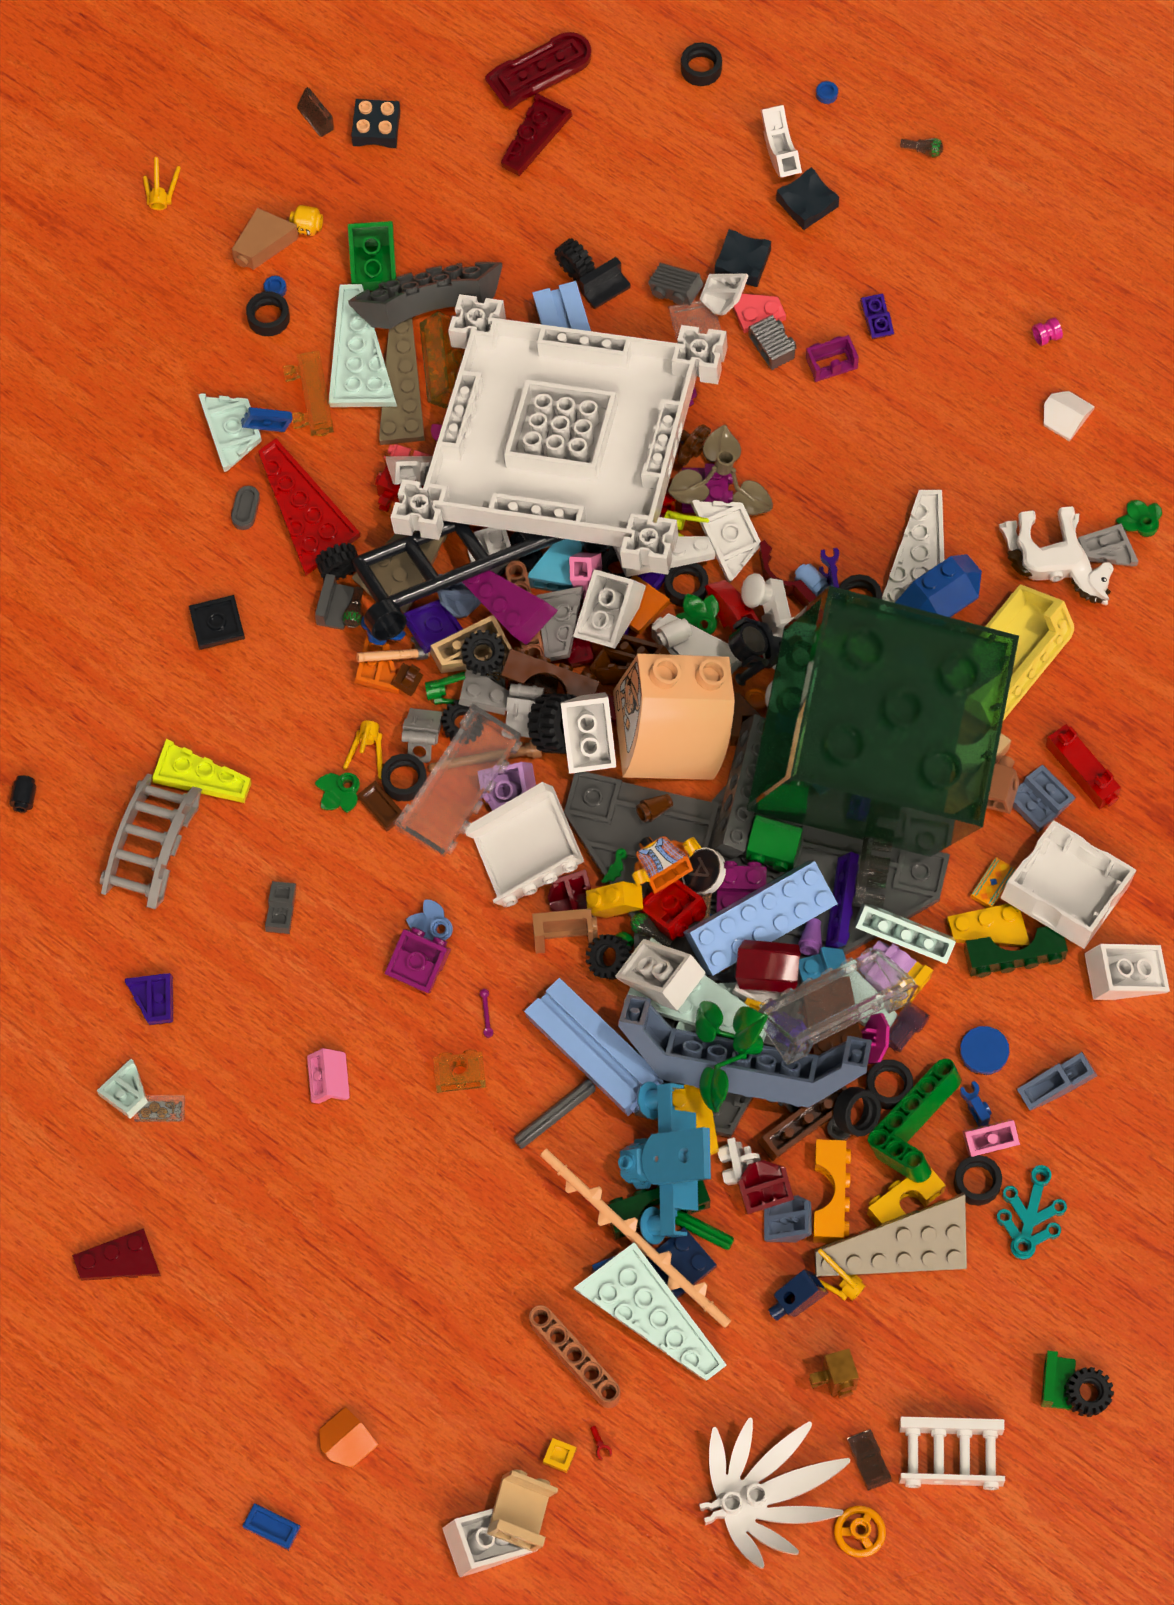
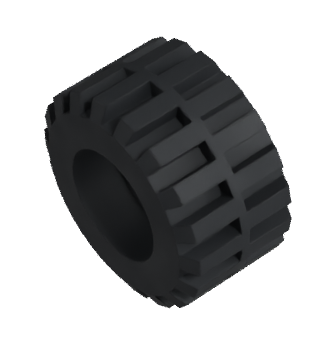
[527,693,576,754]

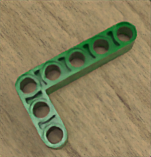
[868,1059,962,1183]

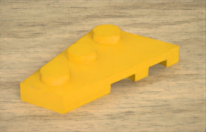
[947,903,1030,949]
[672,1084,719,1156]

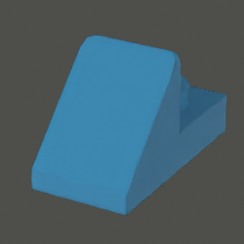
[798,947,850,985]

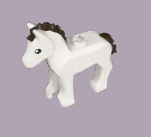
[999,506,1114,605]

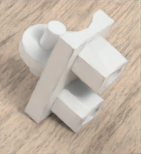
[718,1137,761,1185]

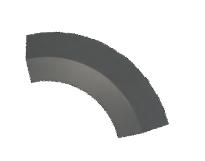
[348,262,503,329]

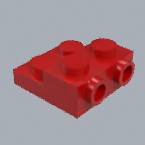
[638,880,707,941]

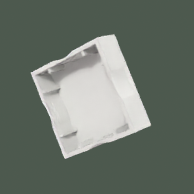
[1001,820,1137,949]

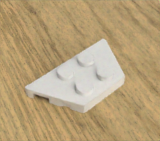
[691,500,761,583]

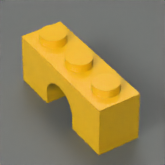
[867,1168,946,1227]

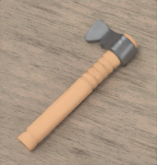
[356,636,430,662]

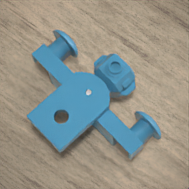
[618,1082,711,1244]

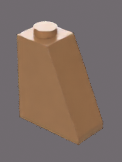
[232,208,299,270]

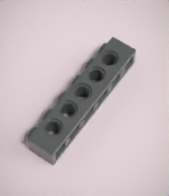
[711,714,776,859]

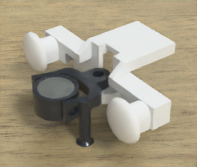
[728,573,835,713]

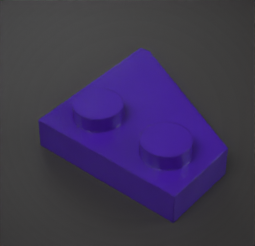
[125,973,173,1025]

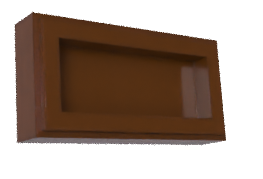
[357,781,406,831]

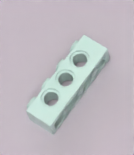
[854,901,956,964]

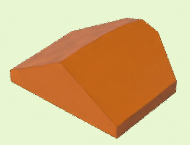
[319,1407,379,1469]

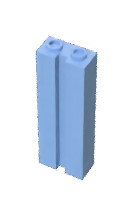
[532,281,591,331]
[524,978,664,1116]

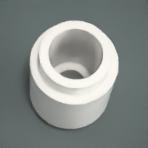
[655,618,692,649]

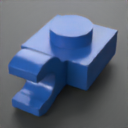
[960,1081,991,1127]

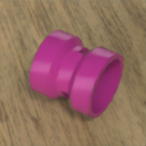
[1032,317,1063,346]

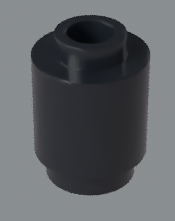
[9,775,37,813]

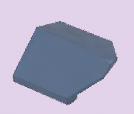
[437,574,481,618]
[764,1195,812,1243]

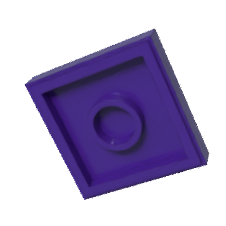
[404,600,463,654]

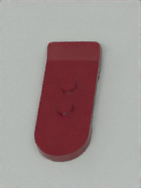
[485,32,591,110]

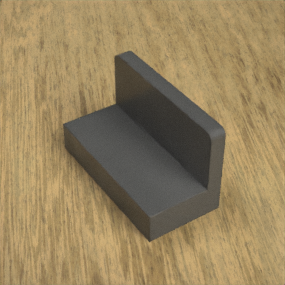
[315,574,355,630]

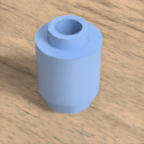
[795,563,829,597]

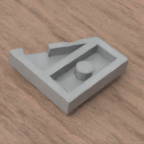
[1078,524,1138,566]

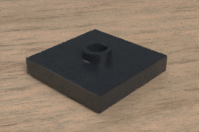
[189,595,245,650]

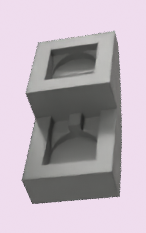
[265,881,296,934]

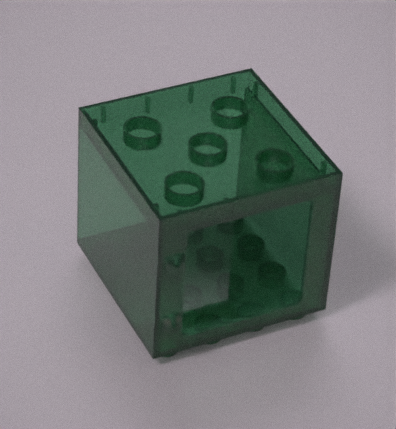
[747,586,1019,857]

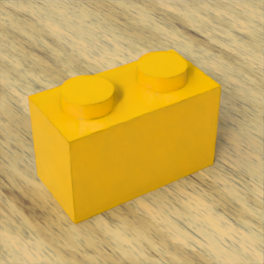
[586,881,643,918]

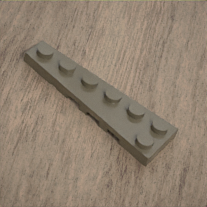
[379,318,425,445]

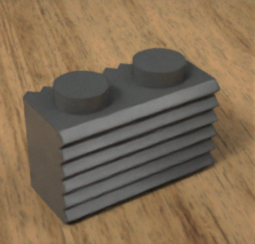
[648,263,704,306]
[748,315,796,370]

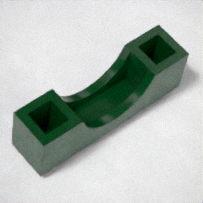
[964,926,1068,977]
[608,1180,710,1240]

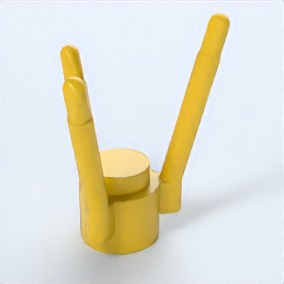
[143,157,181,210]
[343,720,383,780]
[818,1249,866,1301]

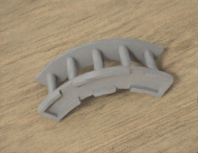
[100,774,202,909]

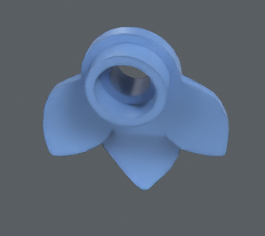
[406,899,453,940]

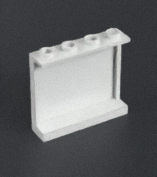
[464,782,584,907]

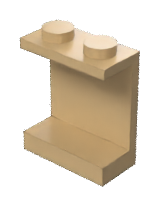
[487,1469,558,1552]

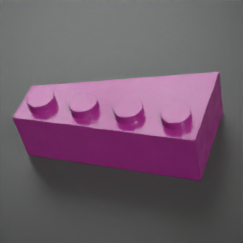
[462,570,558,645]

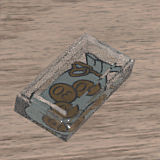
[134,1095,185,1122]

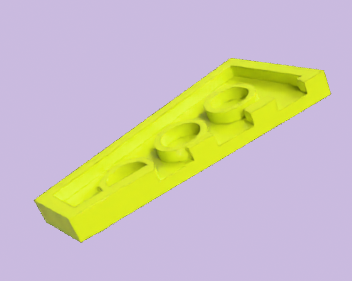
[152,739,251,803]

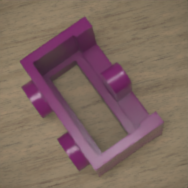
[806,335,859,382]

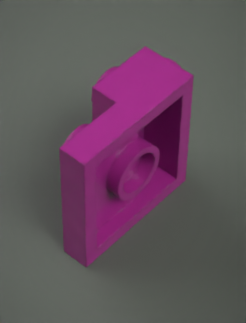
[682,464,733,513]
[716,861,767,913]
[385,927,451,993]

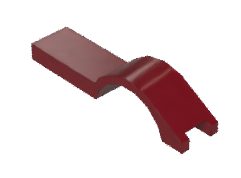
[759,540,832,623]

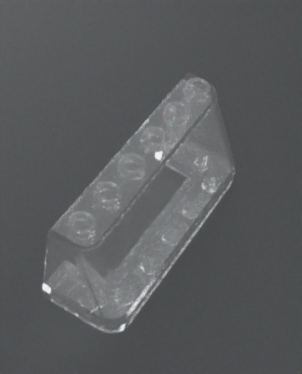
[394,703,523,856]
[759,947,918,1065]

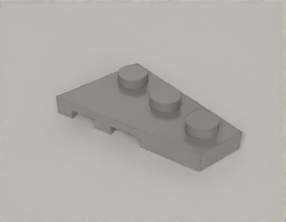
[536,586,583,661]

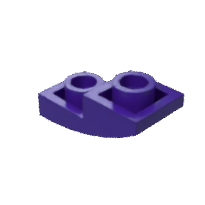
[860,294,894,339]

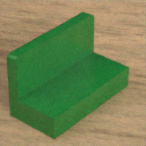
[1041,1350,1076,1410]

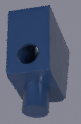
[768,1270,828,1321]

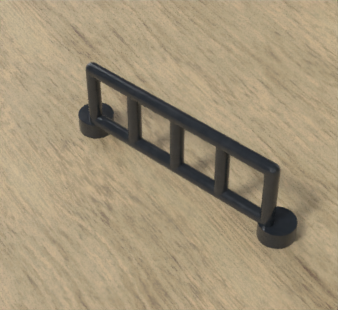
[352,521,611,641]

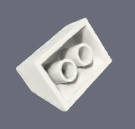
[561,692,616,774]

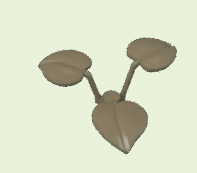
[668,425,773,515]

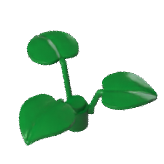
[695,1001,768,1113]

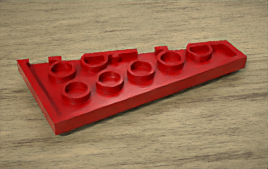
[258,438,361,576]

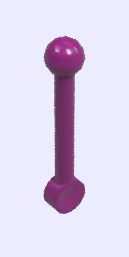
[480,989,493,1038]

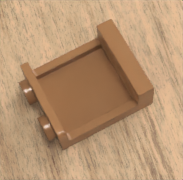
[532,908,598,954]

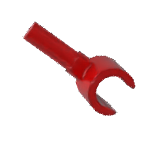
[590,1426,612,1461]

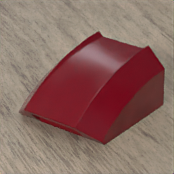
[736,940,801,995]

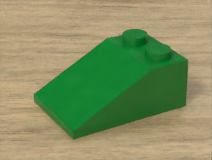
[348,221,396,291]

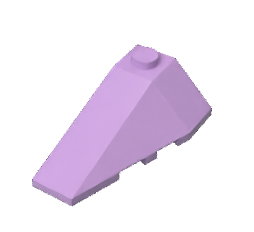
[478,762,536,811]

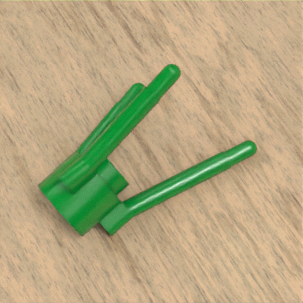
[425,671,466,705]

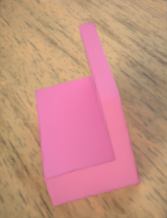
[307,1048,350,1104]

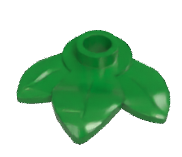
[1116,500,1162,537]
[675,594,719,635]
[315,773,360,813]

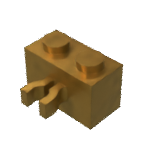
[809,1349,859,1398]

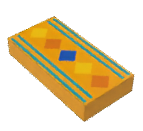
[970,857,1016,908]

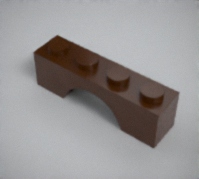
[499,647,600,697]

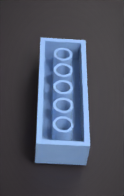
[683,861,838,976]

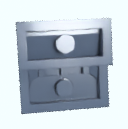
[1013,765,1076,832]

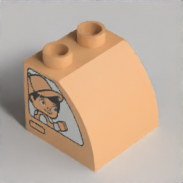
[613,654,735,780]

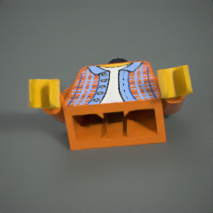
[632,836,701,894]

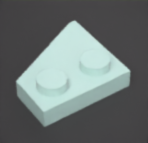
[97,1059,148,1119]

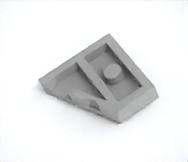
[459,668,509,715]

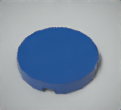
[960,1026,1009,1075]

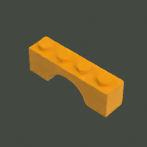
[813,1139,851,1244]

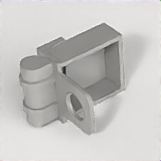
[504,683,544,738]
[402,708,443,763]

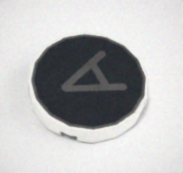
[682,847,726,896]

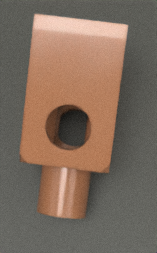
[964,756,1019,814]

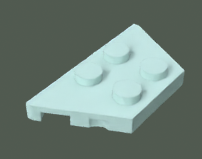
[198,393,262,472]

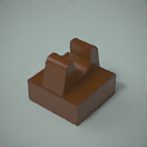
[391,663,423,696]

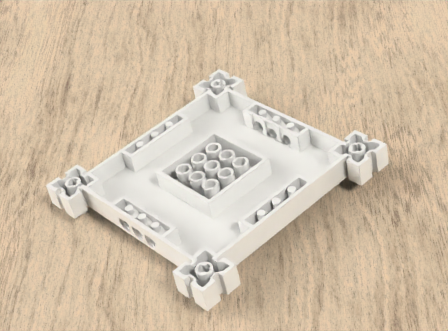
[391,294,728,575]

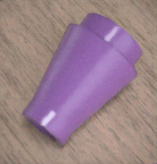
[798,918,822,956]

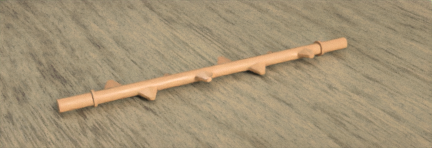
[540,1149,731,1328]

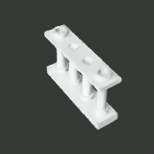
[899,1417,1005,1490]

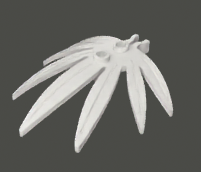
[699,1418,850,1569]

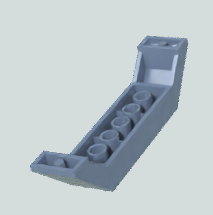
[618,994,872,1108]

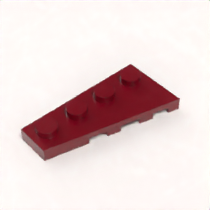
[501,93,572,176]

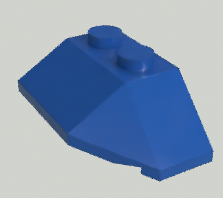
[893,554,982,623]

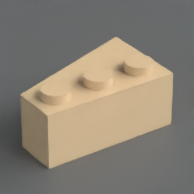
[430,615,512,673]

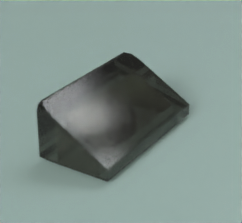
[297,87,334,137]

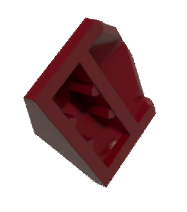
[547,869,596,917]
[737,1160,794,1214]

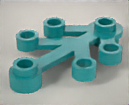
[996,1165,1067,1260]

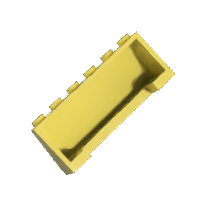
[937,584,1074,728]

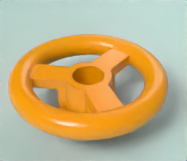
[834,1506,886,1558]

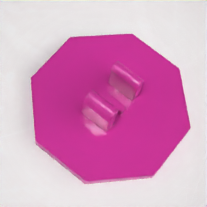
[861,1013,890,1064]

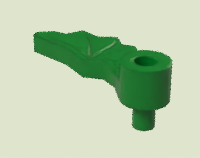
[602,848,628,884]

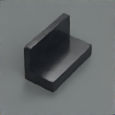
[579,257,631,309]

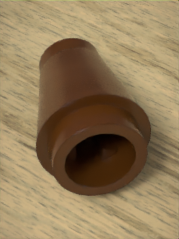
[636,794,673,823]

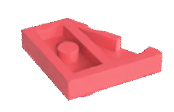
[733,294,786,333]

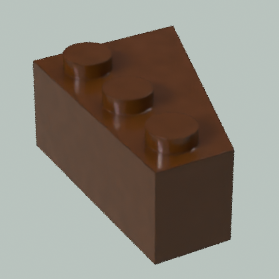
[589,634,671,685]

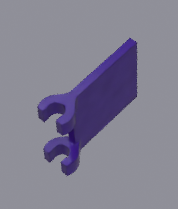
[819,548,843,626]

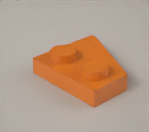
[354,637,399,694]

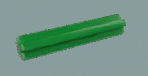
[675,1210,734,1250]

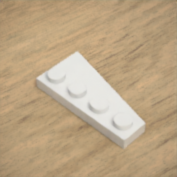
[613,536,715,577]

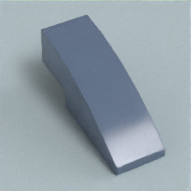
[1017,1052,1098,1111]

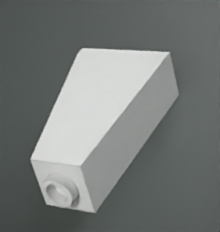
[652,613,742,674]

